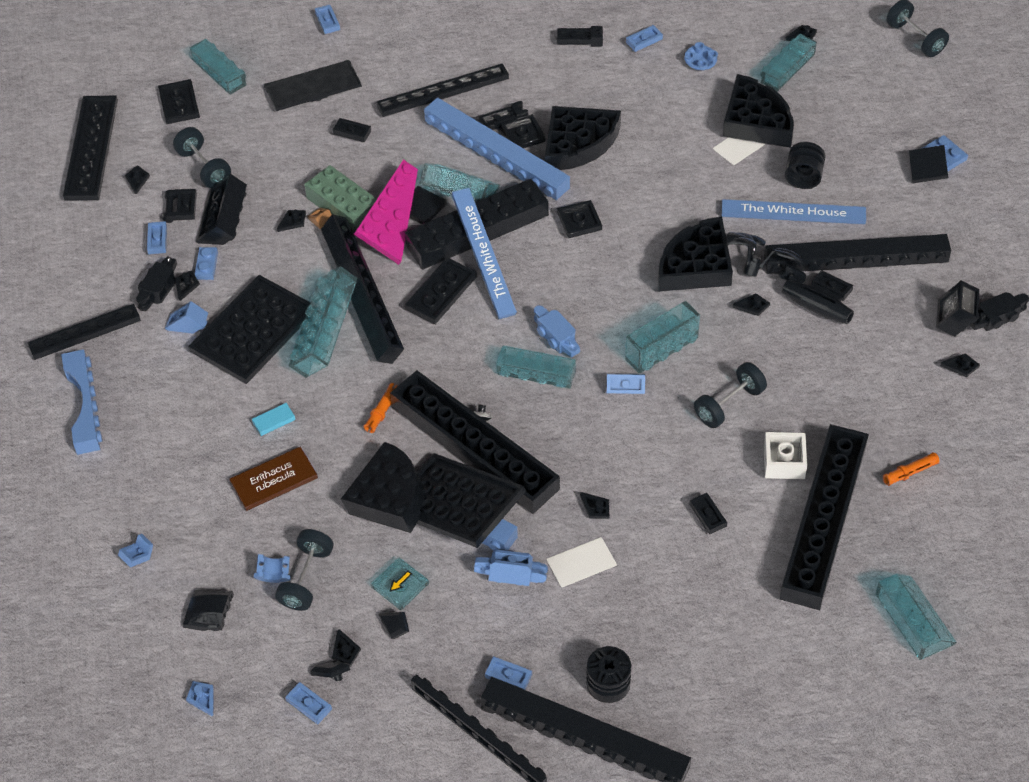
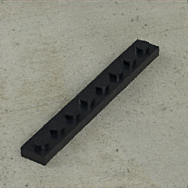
[377,63,509,117]
[411,674,547,782]

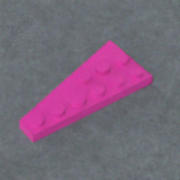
[354,159,418,265]

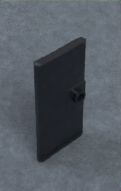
[264,60,362,111]

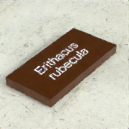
[229,446,318,511]

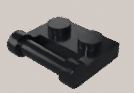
[163,189,197,223]

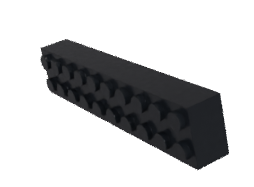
[390,370,560,514]
[780,424,869,610]

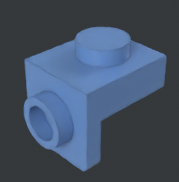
[118,534,153,568]

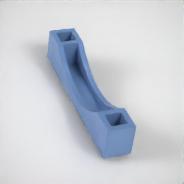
[61,349,103,455]

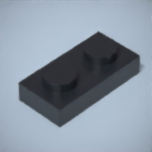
[333,118,371,143]
[689,493,727,535]

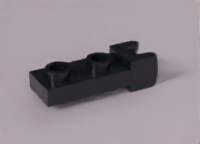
[557,26,603,47]
[479,101,529,130]

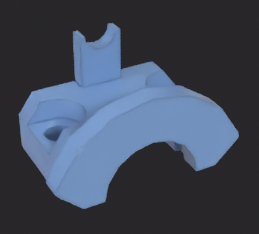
[254,554,291,583]

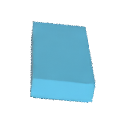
[252,403,296,436]

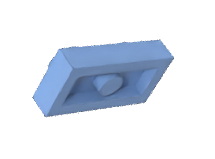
[315,5,340,34]
[626,25,663,52]
[147,221,167,254]
[195,247,218,280]
[607,373,645,394]
[485,656,532,690]
[285,682,332,725]

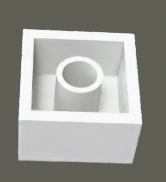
[764,432,807,479]

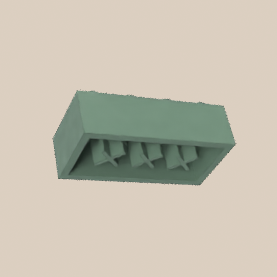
[304,165,377,233]

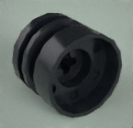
[785,142,826,189]
[586,646,632,703]

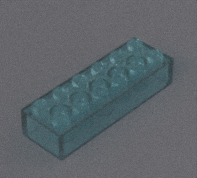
[288,266,358,378]

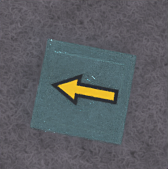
[371,557,429,610]

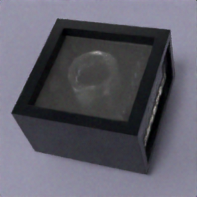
[936,280,980,337]

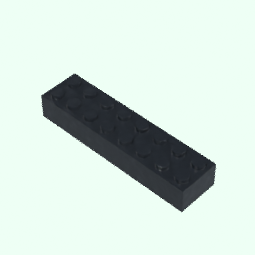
[405,179,549,270]

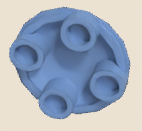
[684,42,718,70]

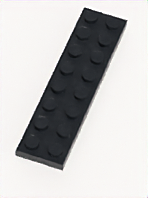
[63,95,118,201]

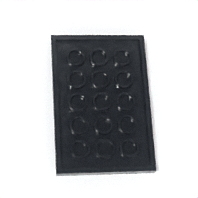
[188,275,317,384]
[417,453,526,548]

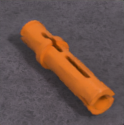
[364,383,398,433]
[883,452,940,486]

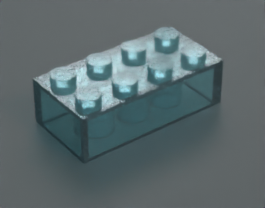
[625,301,700,374]

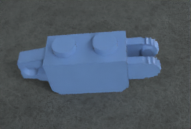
[534,305,580,358]
[474,549,548,586]

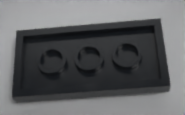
[405,257,477,325]

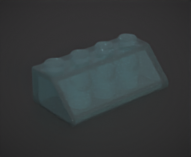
[419,163,500,202]
[876,574,957,660]

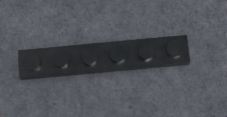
[27,303,141,360]

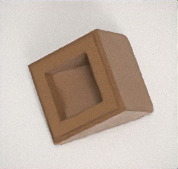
[307,208,332,229]

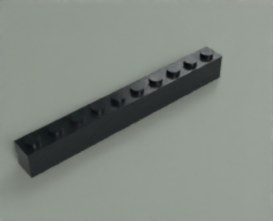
[321,214,404,364]
[764,234,951,274]
[481,677,691,782]

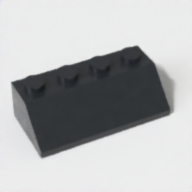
[196,173,247,245]

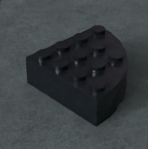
[723,74,794,148]
[545,106,621,170]
[658,216,733,292]
[341,442,424,533]

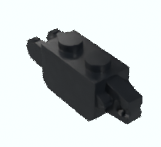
[136,256,177,311]
[970,292,1029,331]

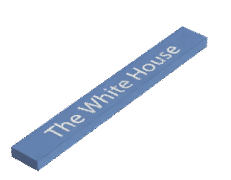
[452,188,517,319]
[722,199,866,224]

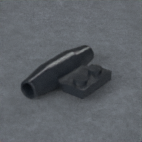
[782,270,854,324]

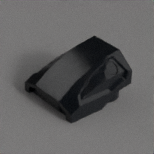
[183,589,234,631]

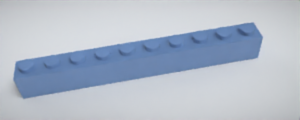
[424,98,570,200]

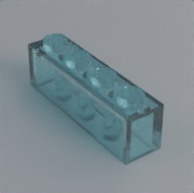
[760,34,817,92]
[190,39,246,95]
[496,345,576,389]

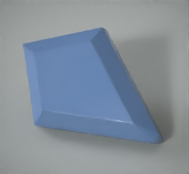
[186,681,214,716]

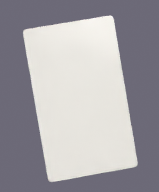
[713,137,765,165]
[547,537,617,587]

